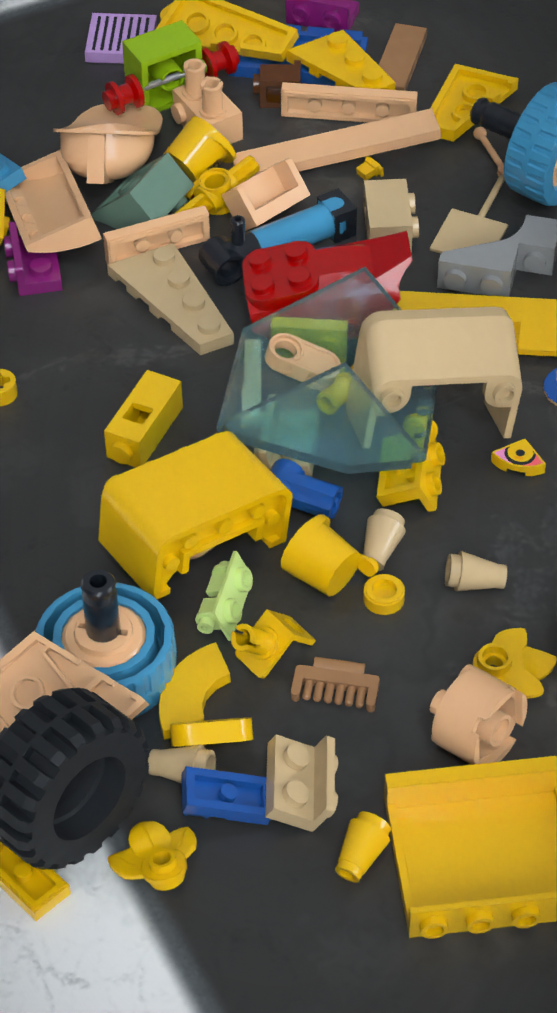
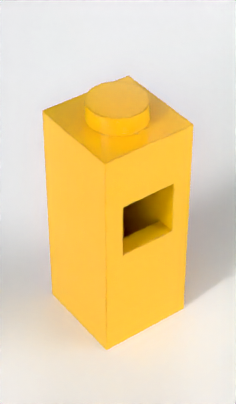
[104,370,183,467]

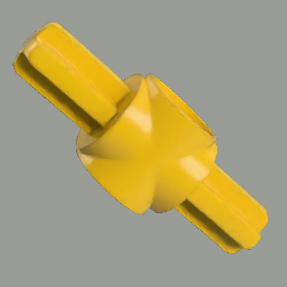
[175,155,260,215]

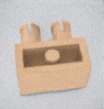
[171,58,243,144]

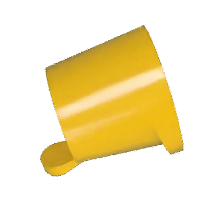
[163,116,237,199]
[281,514,379,597]

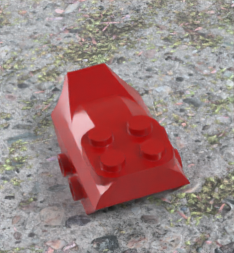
[242,231,413,338]

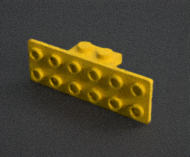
[391,291,557,357]

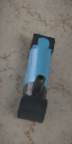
[198,188,357,286]

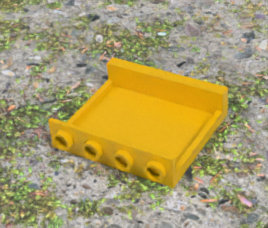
[384,756,557,939]

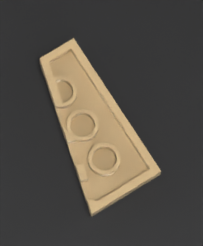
[107,243,234,355]

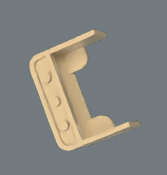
[346,307,522,446]

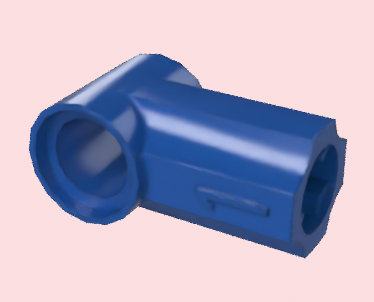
[270,459,343,519]

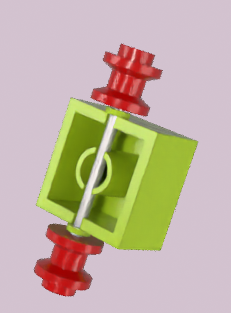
[102,20,240,115]

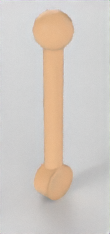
[473,127,504,176]

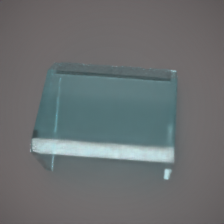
[216,267,438,474]

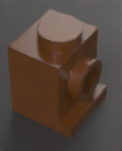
[253,60,301,108]

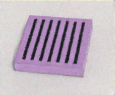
[85,13,157,64]

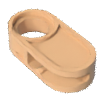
[264,333,341,389]

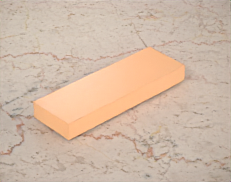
[103,205,210,264]

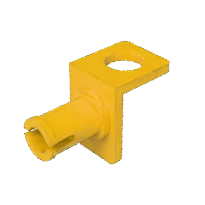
[231,609,316,679]

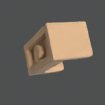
[221,158,311,231]

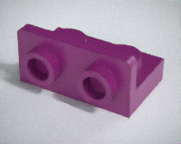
[286,0,359,32]
[3,222,63,296]

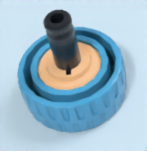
[470,82,557,206]
[35,570,177,718]

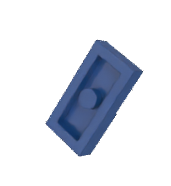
[181,766,271,825]

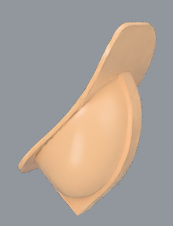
[53,104,163,184]

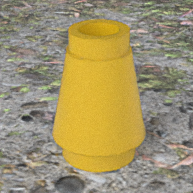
[335,811,391,883]

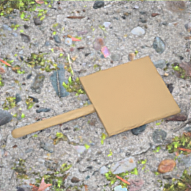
[430,174,508,254]

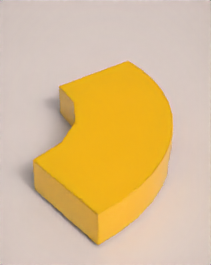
[159,642,231,740]

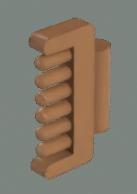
[291,657,380,712]

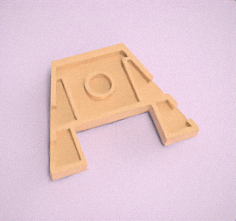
[0,631,149,732]

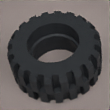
[0,688,150,869]

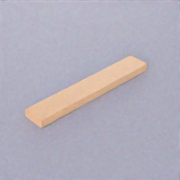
[232,108,441,177]

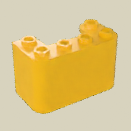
[98,431,293,599]

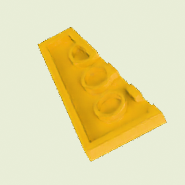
[156,0,299,62]

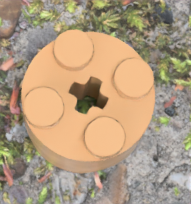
[430,664,528,765]

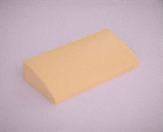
[5,150,102,253]

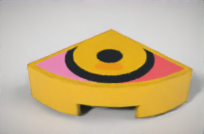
[491,439,546,476]

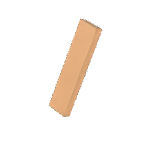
[281,82,418,123]

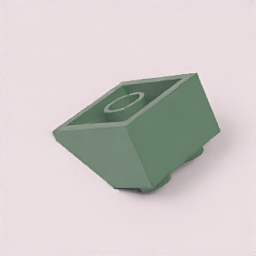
[91,152,194,229]

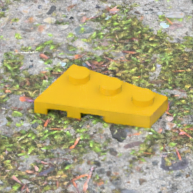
[286,30,396,90]
[431,63,519,142]

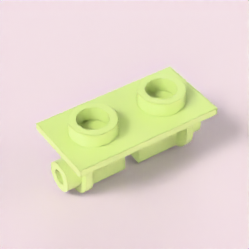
[195,551,253,641]

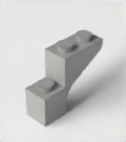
[437,215,557,297]

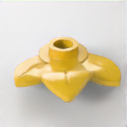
[473,628,557,699]
[107,821,197,891]

